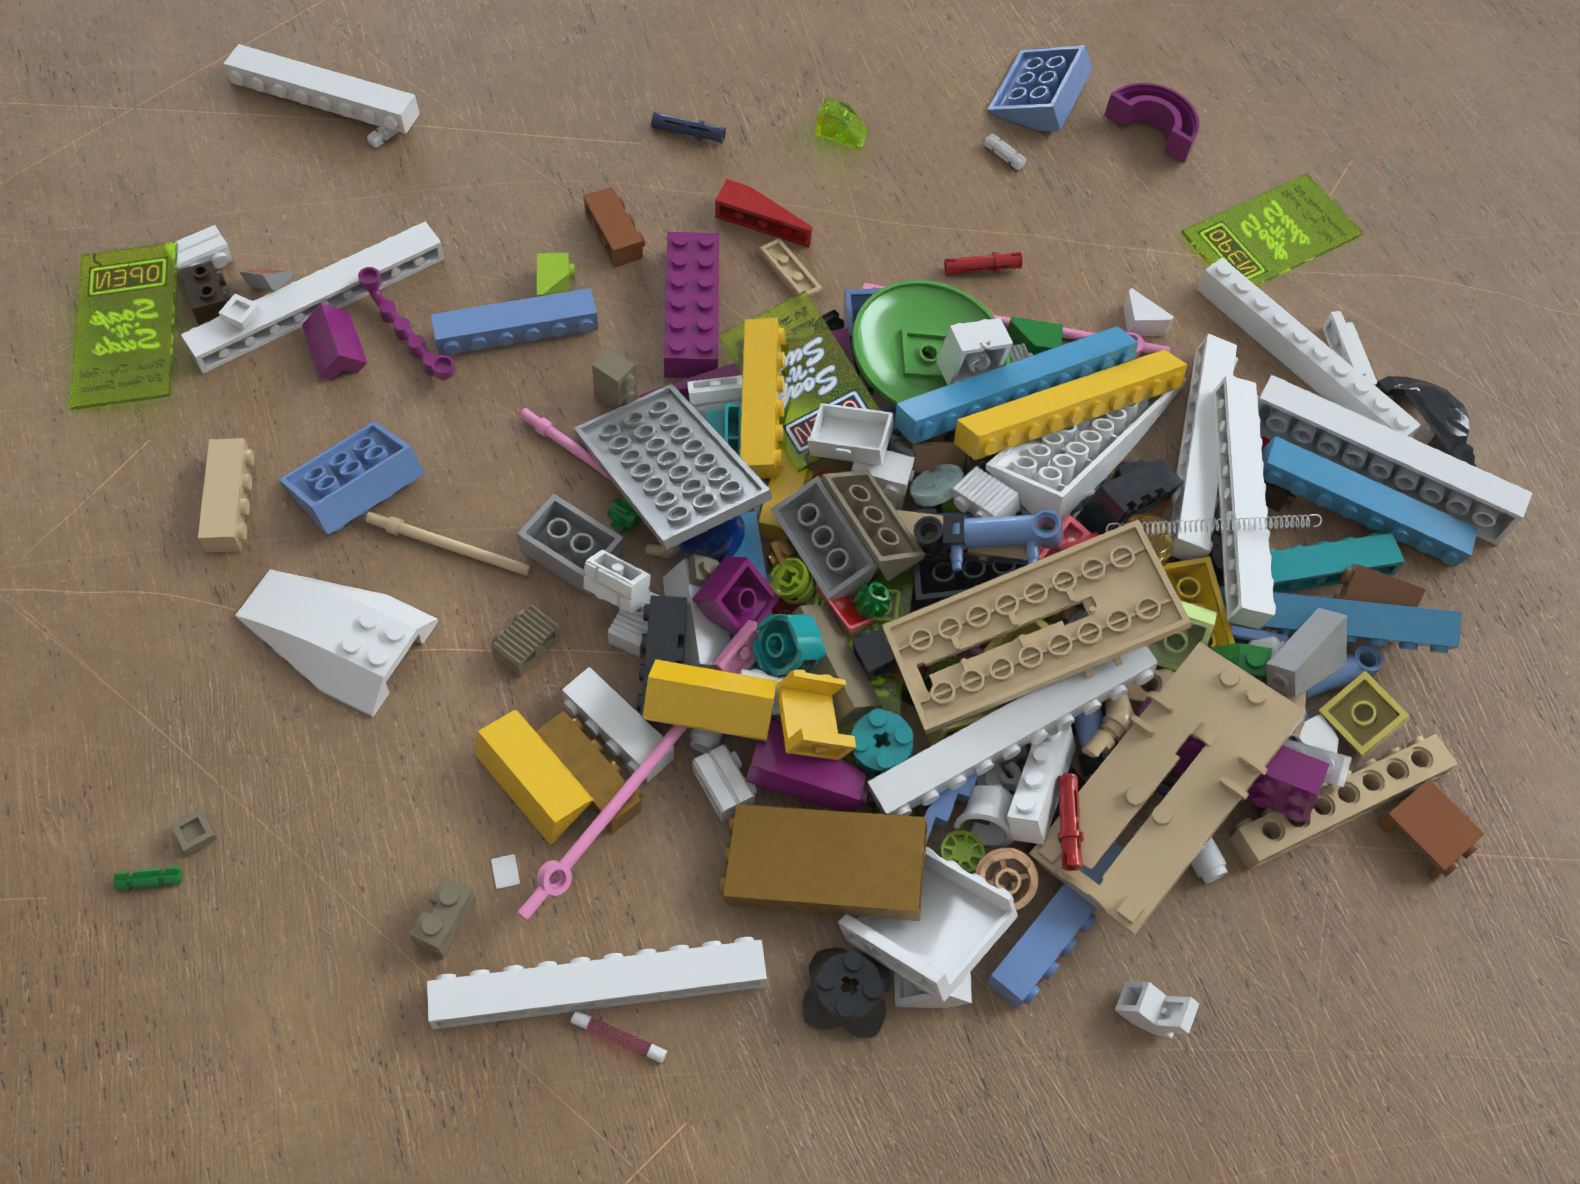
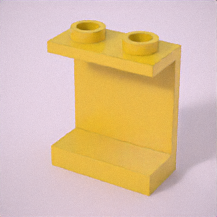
[777,670,856,760]

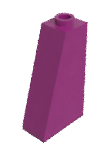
[746,717,869,812]

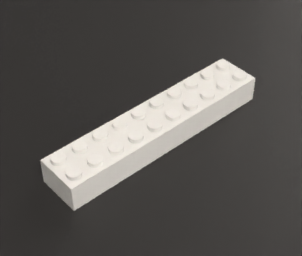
[1258,375,1532,546]

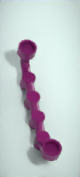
[358,267,455,381]

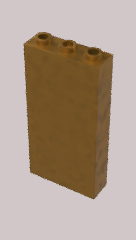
[720,804,928,921]

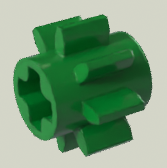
[607,497,642,532]
[853,581,892,619]

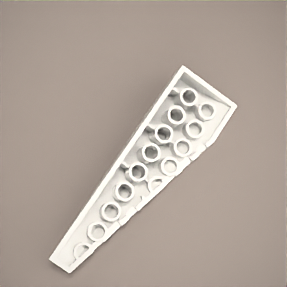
[986,378,1186,518]

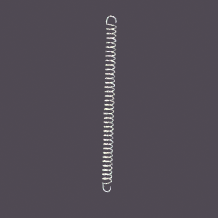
[1106,514,1322,535]

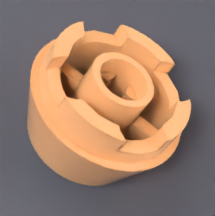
[975,848,1038,911]

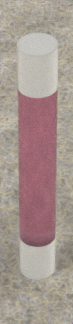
[571,1010,668,1063]

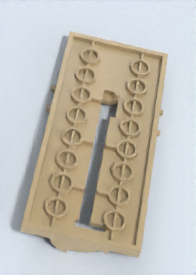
[882,520,1191,735]
[1029,642,1307,936]

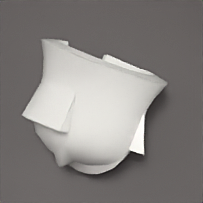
[954,783,1014,848]

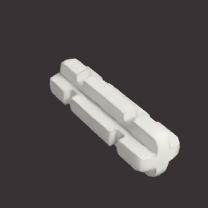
[367,126,398,148]
[984,133,1026,170]

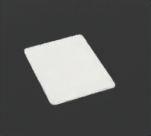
[491,854,520,889]

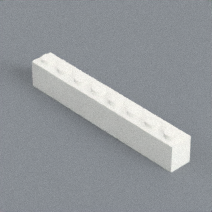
[223,44,420,134]

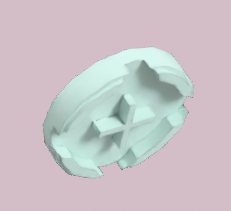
[910,464,965,506]

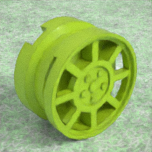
[770,558,817,605]
[937,830,985,875]

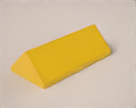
[1162,556,1235,647]
[643,659,778,741]
[474,710,594,844]

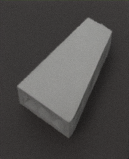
[1266,608,1347,697]

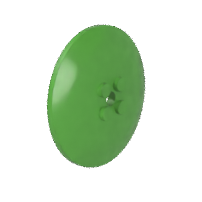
[852,280,1010,406]

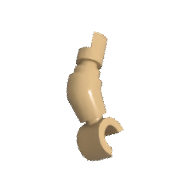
[1081,687,1134,757]

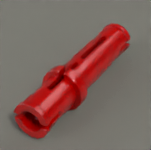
[944,252,1023,275]
[1057,773,1084,871]

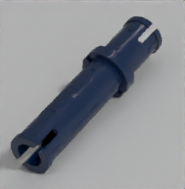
[651,112,726,143]

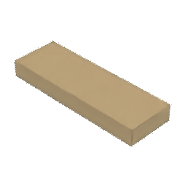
[758,238,824,305]

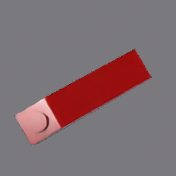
[715,179,813,248]

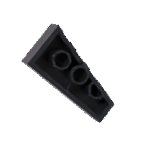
[1076,458,1184,535]
[913,553,1028,610]
[637,595,688,717]

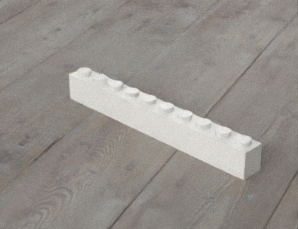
[181,221,444,373]
[1196,258,1421,438]
[1164,333,1238,561]
[1213,375,1276,629]
[868,646,1158,816]
[427,937,767,1029]

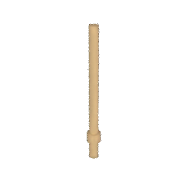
[366,512,532,577]

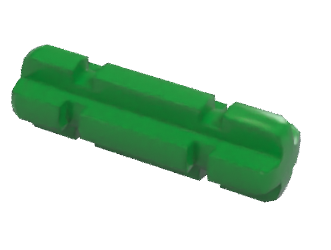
[113,865,182,891]

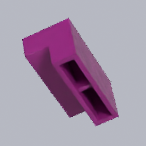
[302,303,367,380]

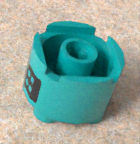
[753,613,826,676]
[851,709,913,779]

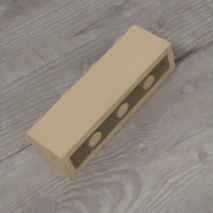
[198,438,254,553]

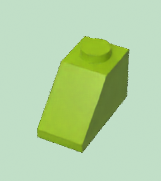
[537,253,575,297]

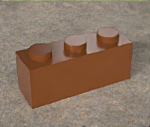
[583,187,645,268]

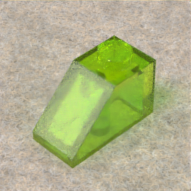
[815,97,869,150]

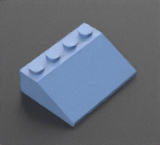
[987,45,1092,131]
[278,421,425,535]

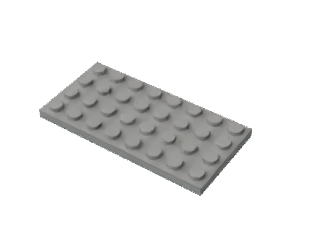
[574,383,773,550]

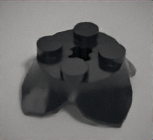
[802,947,891,1038]

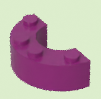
[1104,83,1200,163]

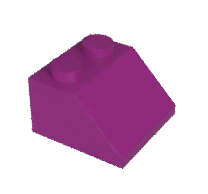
[692,556,780,636]

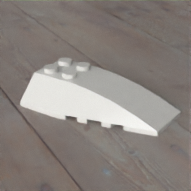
[235,569,438,718]

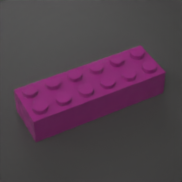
[664,232,719,378]
[1138,696,1330,823]

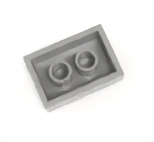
[517,493,624,596]

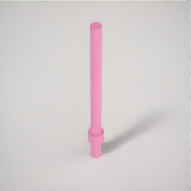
[520,408,610,480]

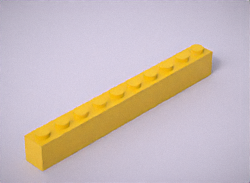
[954,349,1187,460]

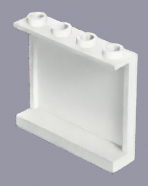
[838,847,1018,1002]

